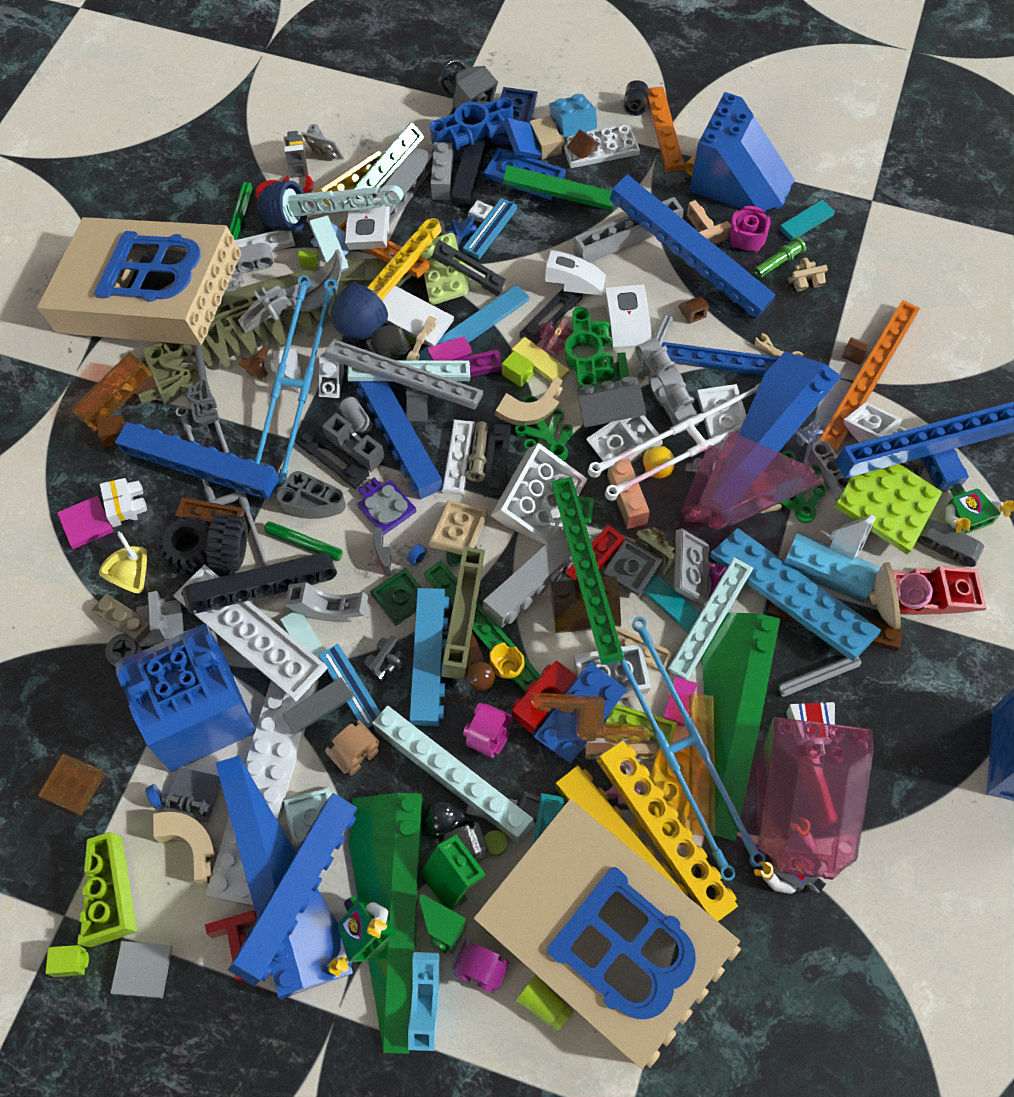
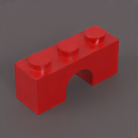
[512,660,577,734]

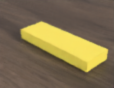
[512,337,569,382]

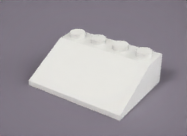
[491,443,587,545]

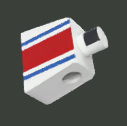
[786,702,835,758]

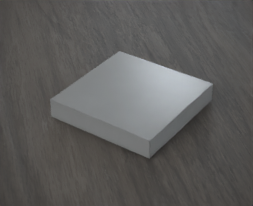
[111,941,173,999]

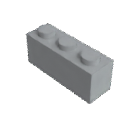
[431,142,454,200]

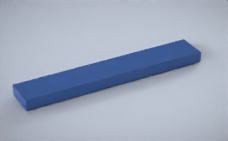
[662,342,779,376]

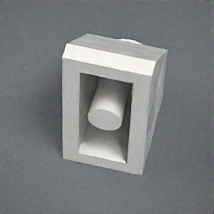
[270,348,302,393]
[830,515,876,560]

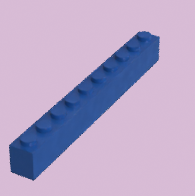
[610,174,776,319]
[835,402,1014,479]

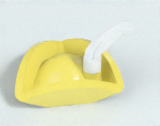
[99,531,147,594]

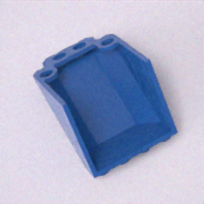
[689,92,795,213]

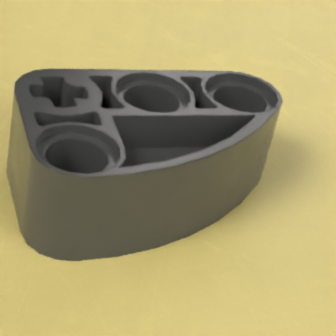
[277,471,346,519]

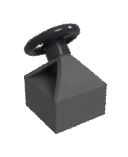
[438,59,498,109]

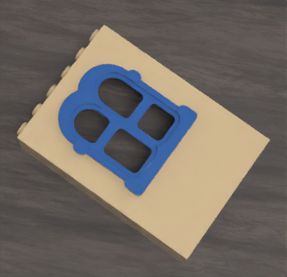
[37,217,241,345]
[474,799,741,1069]

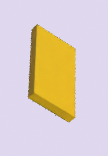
[634,743,704,845]

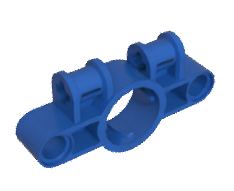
[430,98,513,150]

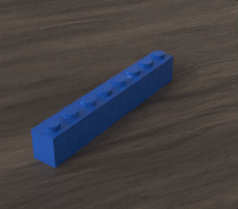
[352,381,442,499]
[115,422,280,500]
[228,793,357,986]

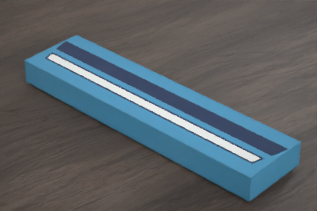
[463,198,517,259]
[319,644,381,730]

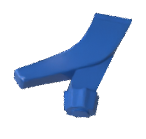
[448,215,477,247]

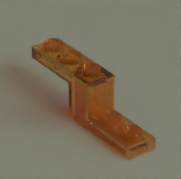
[531,693,650,743]

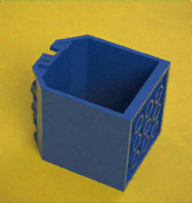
[116,623,256,772]

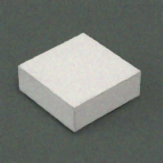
[468,200,493,223]

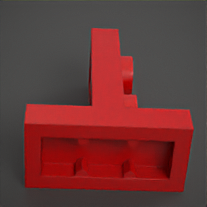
[205,910,257,982]

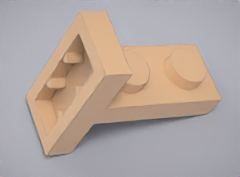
[687,200,731,245]

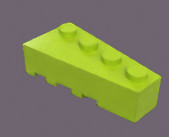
[78,832,138,948]

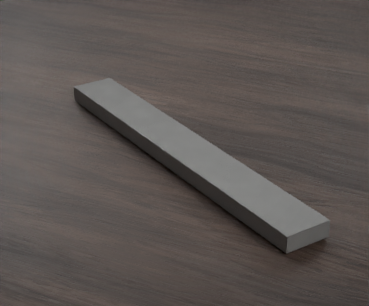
[324,339,483,409]

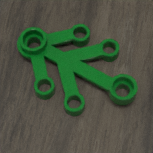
[515,396,573,461]
[767,451,827,523]

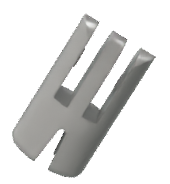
[339,397,372,434]

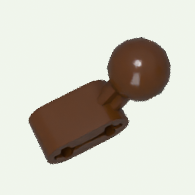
[465,633,495,691]

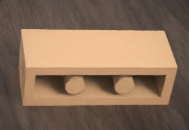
[607,458,650,529]

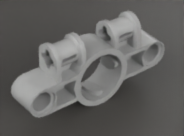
[635,338,699,433]

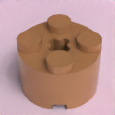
[325,720,379,776]

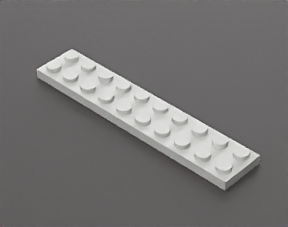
[205,679,319,907]

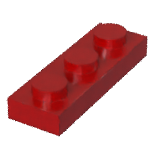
[565,525,625,580]

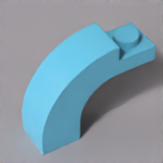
[408,952,440,1051]

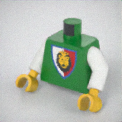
[945,484,1014,534]
[328,896,396,977]

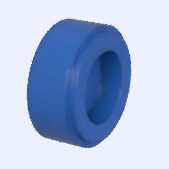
[406,544,427,565]
[145,784,165,809]

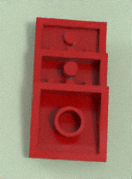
[893,566,987,615]

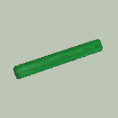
[228,182,252,240]
[264,521,343,561]

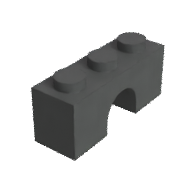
[322,413,385,472]

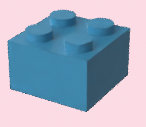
[549,94,597,138]

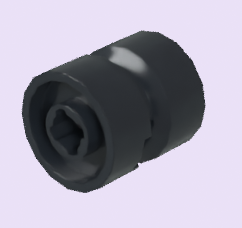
[623,80,649,116]

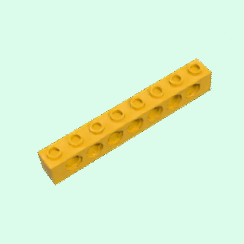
[596,741,738,922]

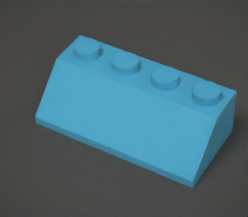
[784,532,879,603]

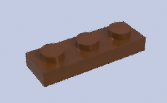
[175,497,245,525]

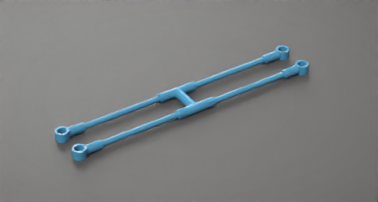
[255,275,338,495]
[617,616,766,881]

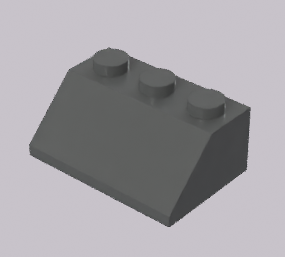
[577,377,646,427]

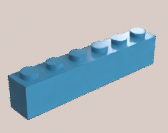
[410,588,449,726]

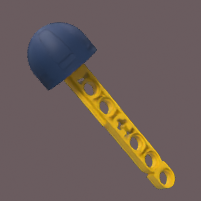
[331,218,441,340]

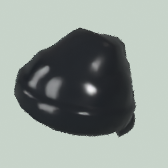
[422,802,474,838]

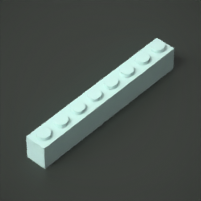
[372,706,534,845]

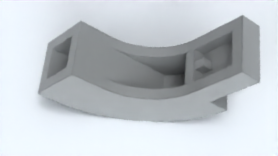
[285,582,368,622]

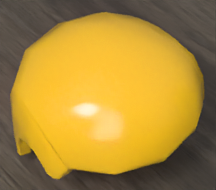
[643,446,674,478]
[490,643,524,679]

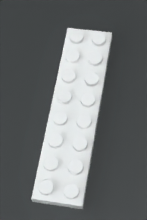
[173,564,328,701]

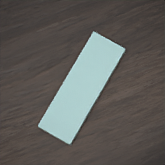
[309,215,349,272]
[280,611,325,660]

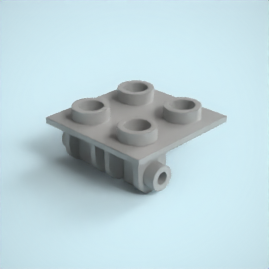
[301,124,344,159]

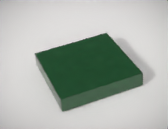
[370,568,422,626]

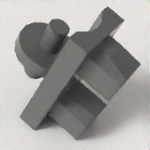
[364,635,405,681]

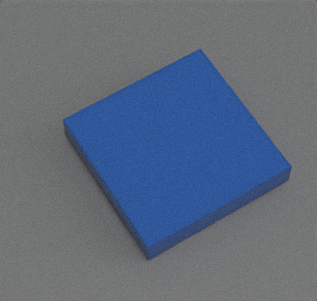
[503,118,542,159]

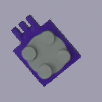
[357,477,417,536]

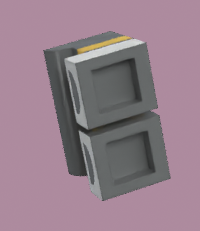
[284,131,309,178]

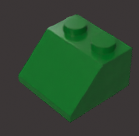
[419,894,467,954]

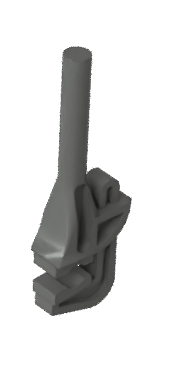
[185,345,219,426]

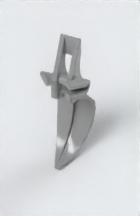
[238,249,342,333]

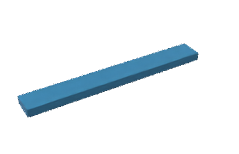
[418,285,529,361]

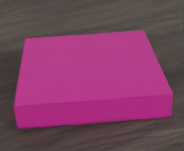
[57,496,114,549]

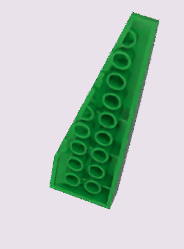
[702,612,780,842]
[349,793,423,1054]

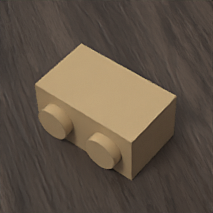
[530,115,564,159]

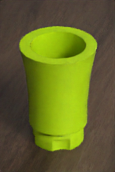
[515,974,573,1031]

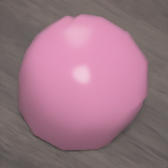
[897,573,932,609]

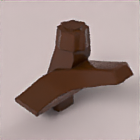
[238,345,270,381]

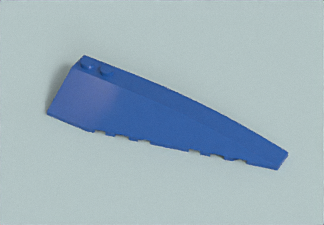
[710,351,841,514]
[216,756,353,1000]

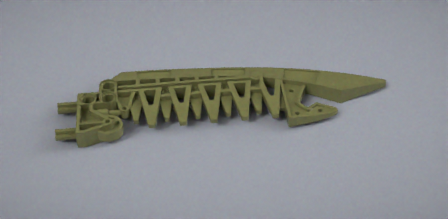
[126,258,412,404]

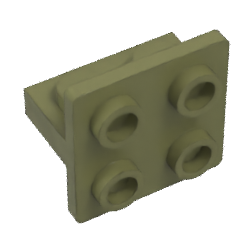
[635,527,676,575]

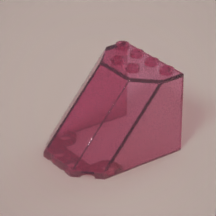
[679,431,824,530]
[757,717,874,880]

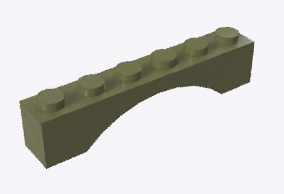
[441,546,485,680]

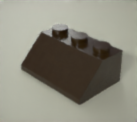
[550,576,621,633]

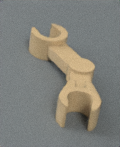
[406,316,437,361]
[755,333,803,357]

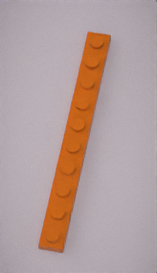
[819,300,920,453]

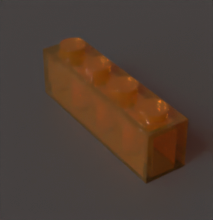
[71,352,153,431]

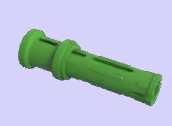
[753,237,806,279]

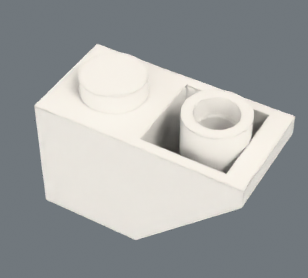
[319,353,344,398]

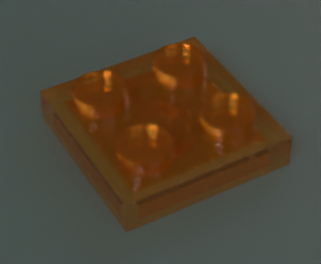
[38,754,106,816]

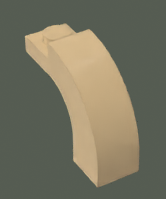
[495,376,563,425]
[153,812,218,885]

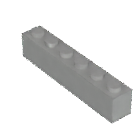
[375,147,433,227]
[573,197,684,263]
[482,529,592,628]

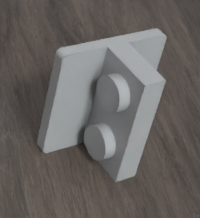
[137,591,184,647]

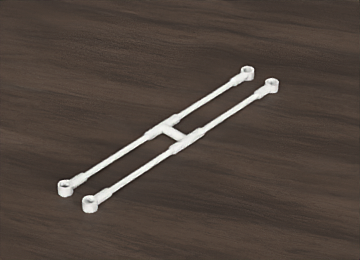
[588,384,760,500]

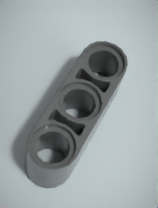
[917,519,984,567]

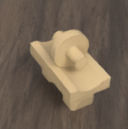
[788,258,828,292]

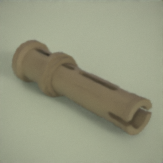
[466,422,488,482]

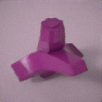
[708,563,726,598]

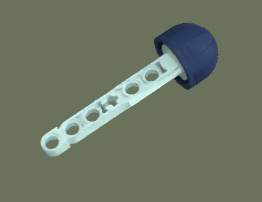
[257,181,403,232]

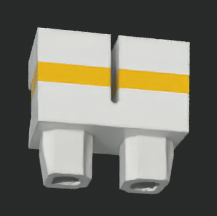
[100,478,147,527]

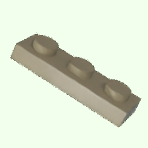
[92,593,150,643]

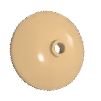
[870,562,901,629]

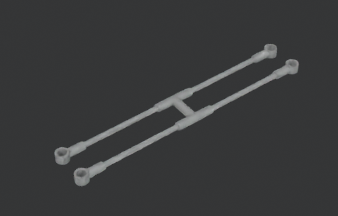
[176,406,282,604]

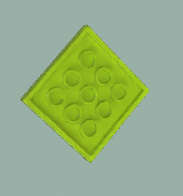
[833,464,942,555]

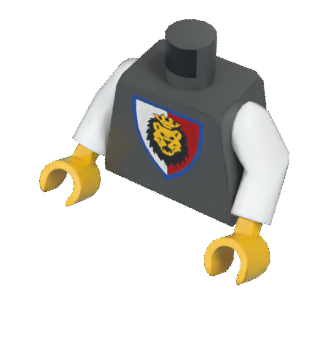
[754,817,826,895]

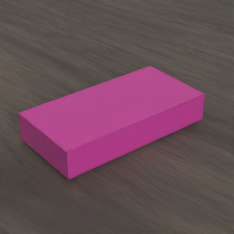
[427,336,472,361]
[663,677,697,727]

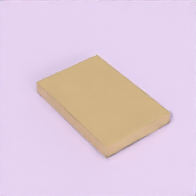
[429,500,488,555]

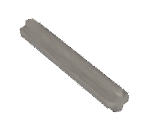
[638,314,673,379]
[778,656,861,697]

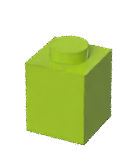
[502,350,534,387]
[46,945,89,977]

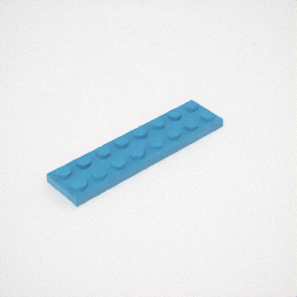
[710,528,881,662]

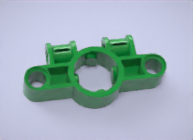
[565,307,615,389]

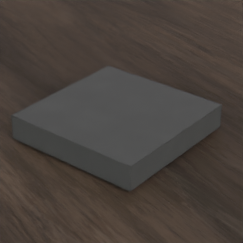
[602,538,663,597]

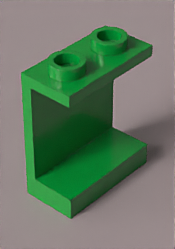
[420,835,486,910]

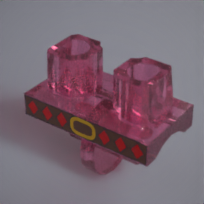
[538,317,573,355]

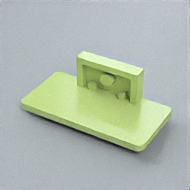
[421,233,471,305]

